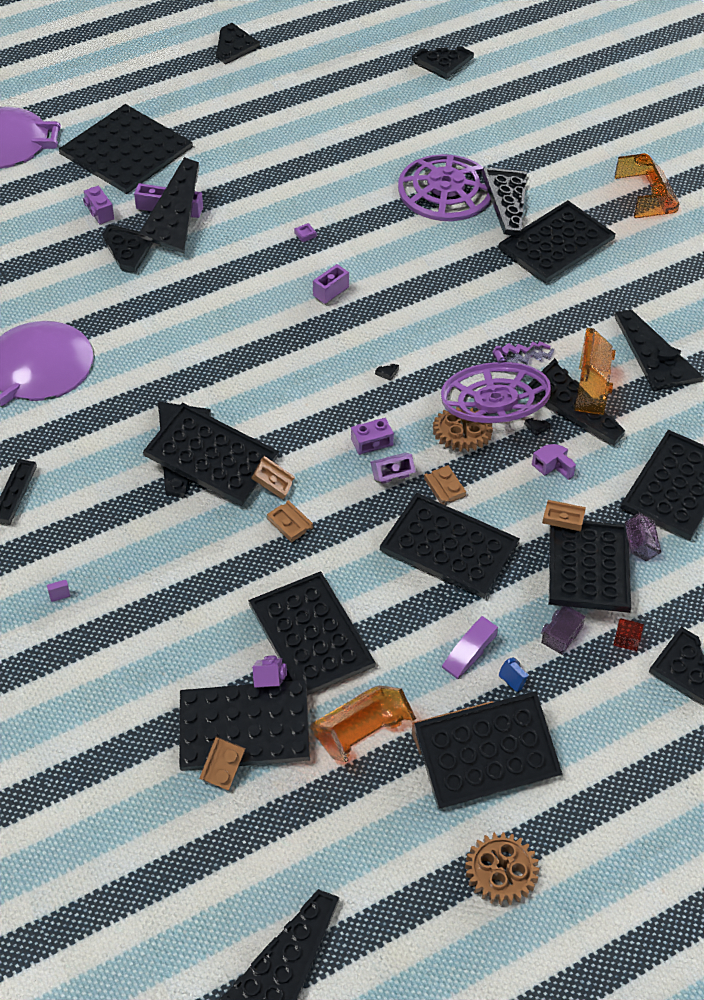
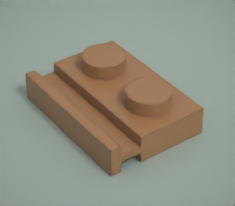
[251,456,295,499]
[424,465,466,504]
[267,500,313,543]
[542,500,586,531]
[199,737,246,790]

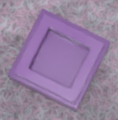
[294,223,317,242]
[47,580,70,602]

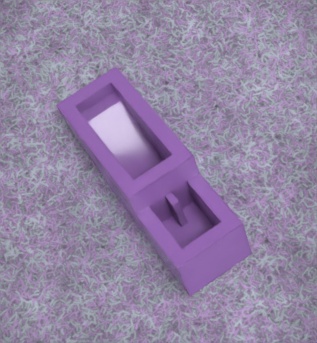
[442,616,498,679]

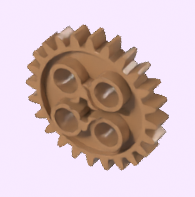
[433,407,493,452]
[465,832,540,905]

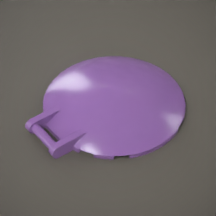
[0,107,61,169]
[0,321,93,406]

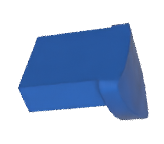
[499,657,529,692]

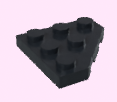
[216,23,260,65]
[412,47,474,78]
[102,224,154,273]
[649,627,704,705]

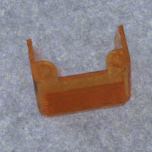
[614,153,680,219]
[575,327,616,415]
[310,685,416,762]

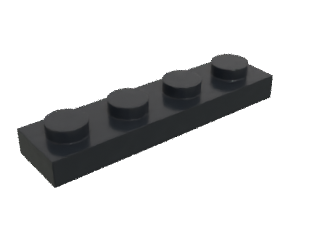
[0,459,37,525]

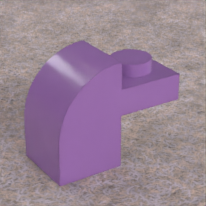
[532,444,576,480]

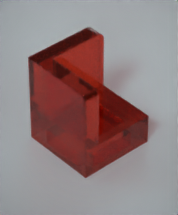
[613,618,644,652]

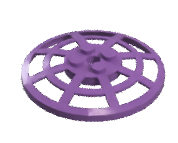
[398,154,491,221]
[441,362,551,423]

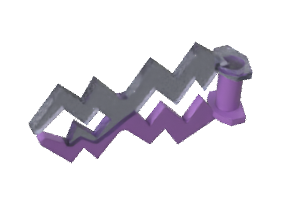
[492,341,554,365]

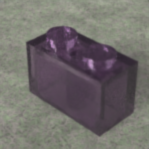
[625,513,661,562]
[541,606,586,655]

